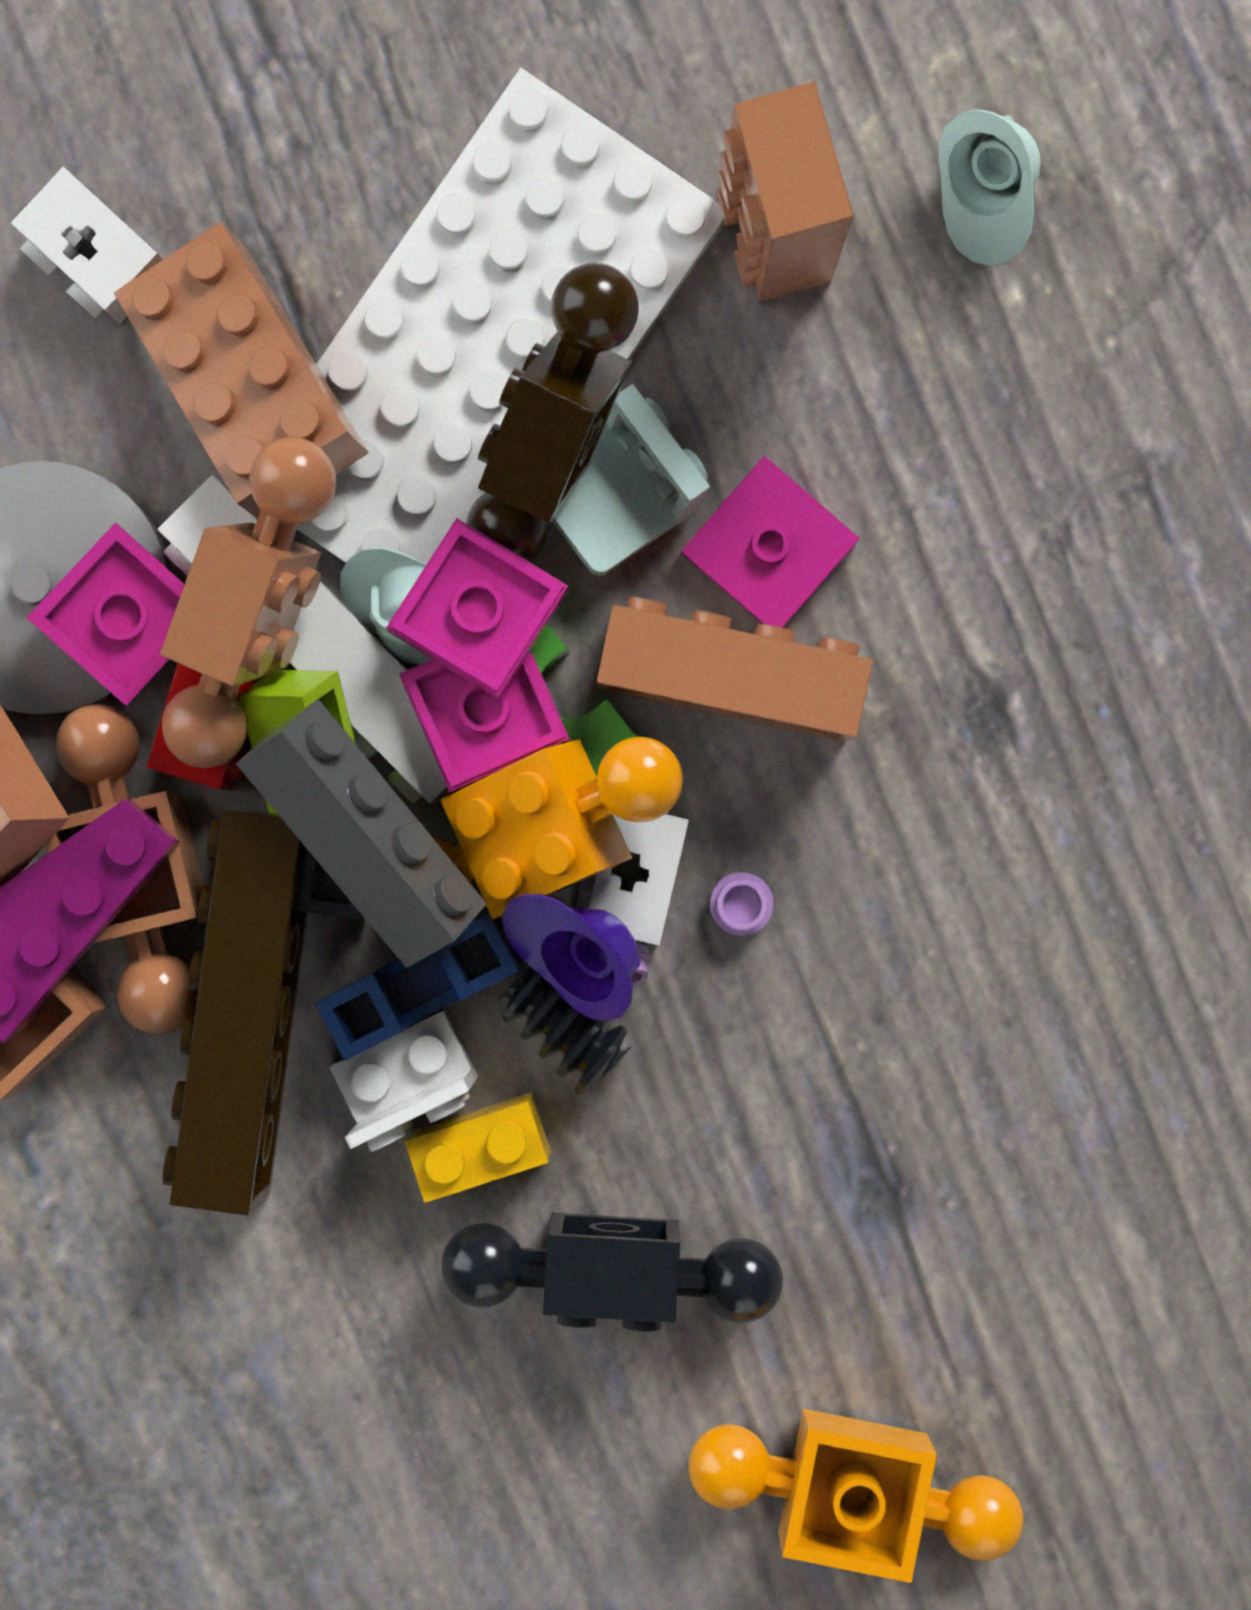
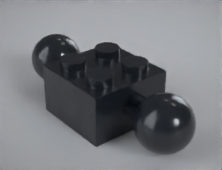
[441,1213,783,1332]

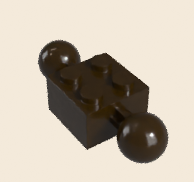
[466,263,639,562]

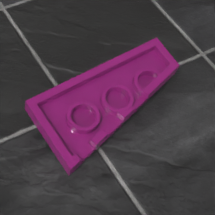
[0,799,180,1043]

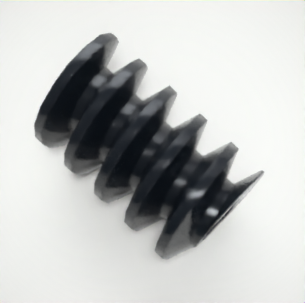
[496,966,631,1095]

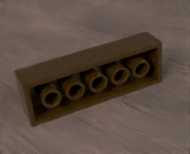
[163,809,308,1216]

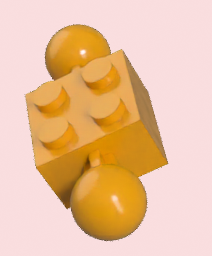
[432,737,683,920]
[688,1408,1024,1583]

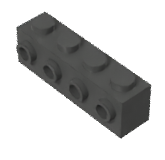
[236,699,487,967]

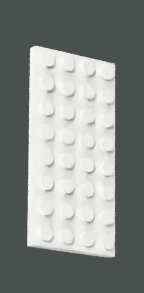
[297,67,724,564]

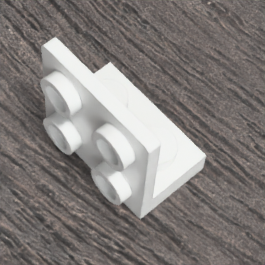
[329,1009,478,1152]

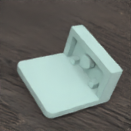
[552,384,710,576]

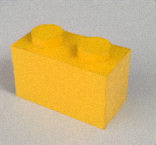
[404,1092,551,1203]

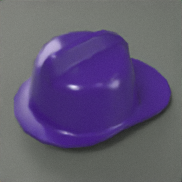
[502,894,640,1021]

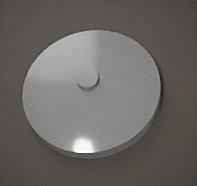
[0,461,171,716]

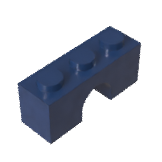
[315,911,522,1061]

